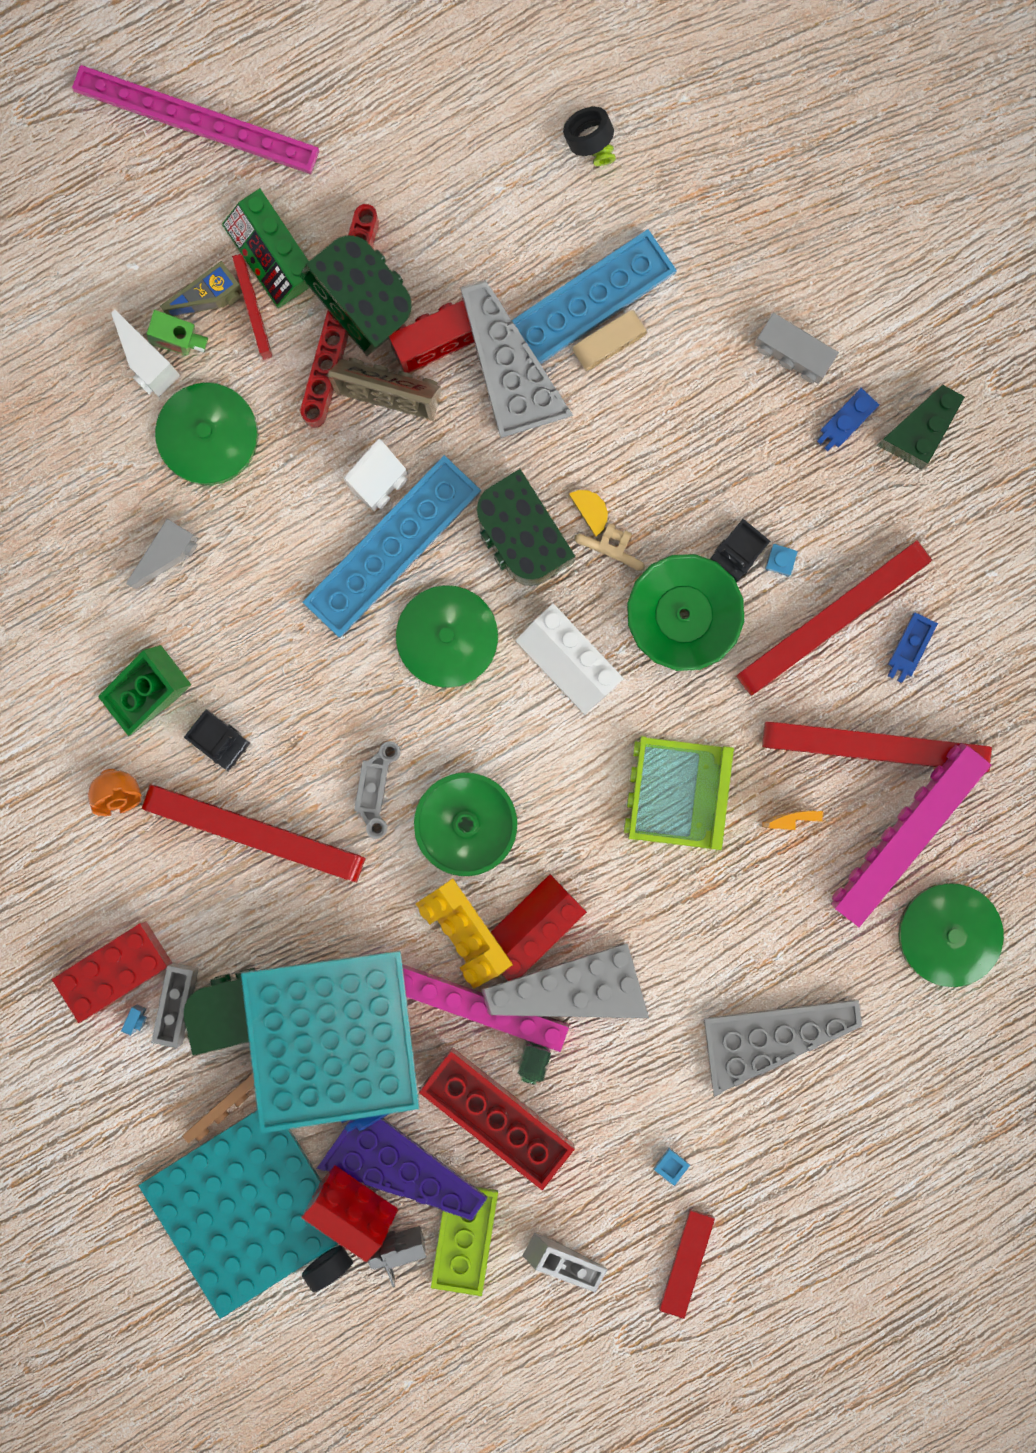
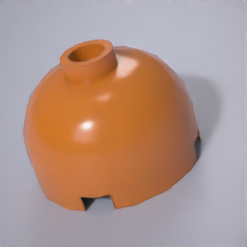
[88,769,142,816]

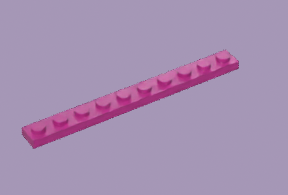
[72,65,320,174]

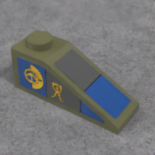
[160,261,242,316]

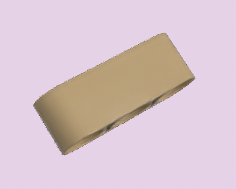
[572,310,648,371]

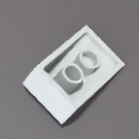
[111,310,180,397]
[344,439,408,511]

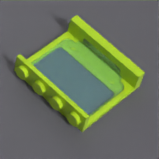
[624,736,734,851]

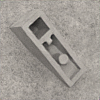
[126,519,198,589]
[522,1232,608,1293]

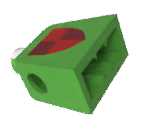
[147,310,208,355]

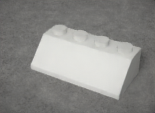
[516,603,624,715]

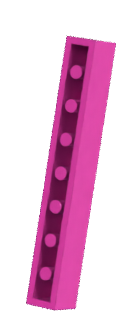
[831,743,991,928]
[402,964,569,1052]

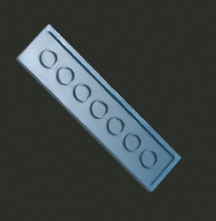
[512,229,677,364]
[302,455,481,638]

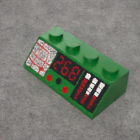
[222,188,309,309]

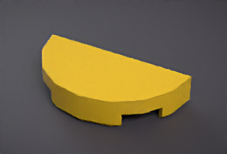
[569,490,608,537]

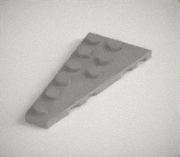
[460,280,574,438]
[482,944,649,1018]
[704,999,862,1097]

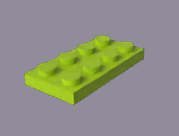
[431,1186,498,1296]

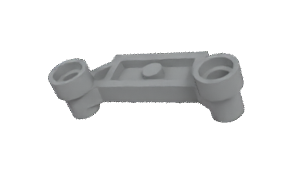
[354,741,401,839]

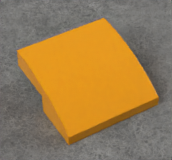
[762,810,823,830]

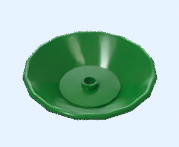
[627,554,745,671]

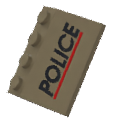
[328,358,442,421]

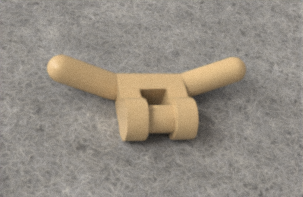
[574,523,645,571]

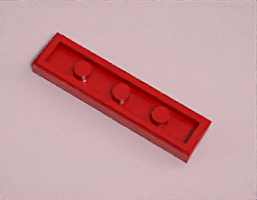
[232,254,273,360]
[659,1209,715,1319]

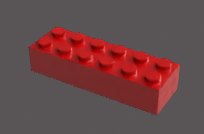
[419,1047,575,1191]

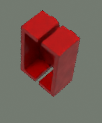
[301,1165,399,1262]

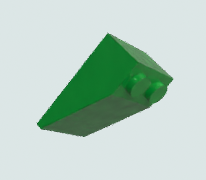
[98,645,192,736]

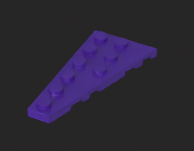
[316,1118,488,1220]

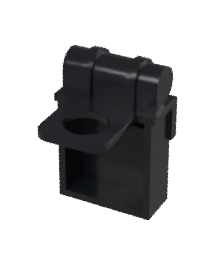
[710,519,771,583]
[184,709,251,771]

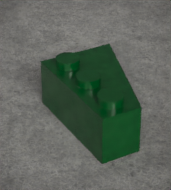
[877,384,965,470]

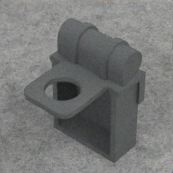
[368,1226,426,1288]

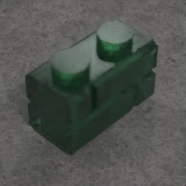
[518,1040,551,1085]

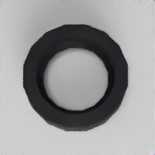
[563,106,614,156]
[302,1245,353,1293]

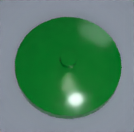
[155,383,258,485]
[396,585,498,688]
[414,773,517,876]
[898,883,1004,987]

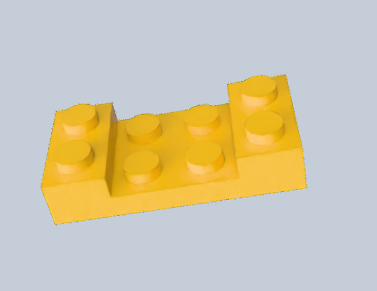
[415,878,512,989]

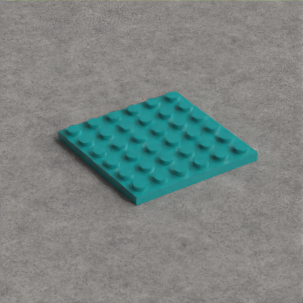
[241,951,419,1133]
[138,1110,338,1319]

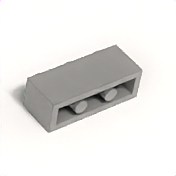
[754,312,839,384]
[151,963,199,1048]

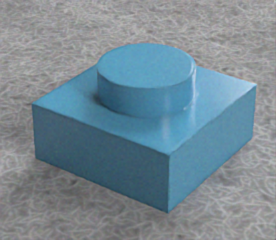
[765,544,798,576]
[121,1004,147,1035]
[653,1148,690,1186]

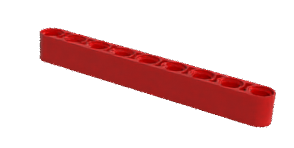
[300,204,379,428]
[736,540,933,696]
[762,722,992,773]
[141,784,366,882]

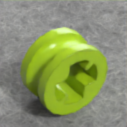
[592,145,616,166]

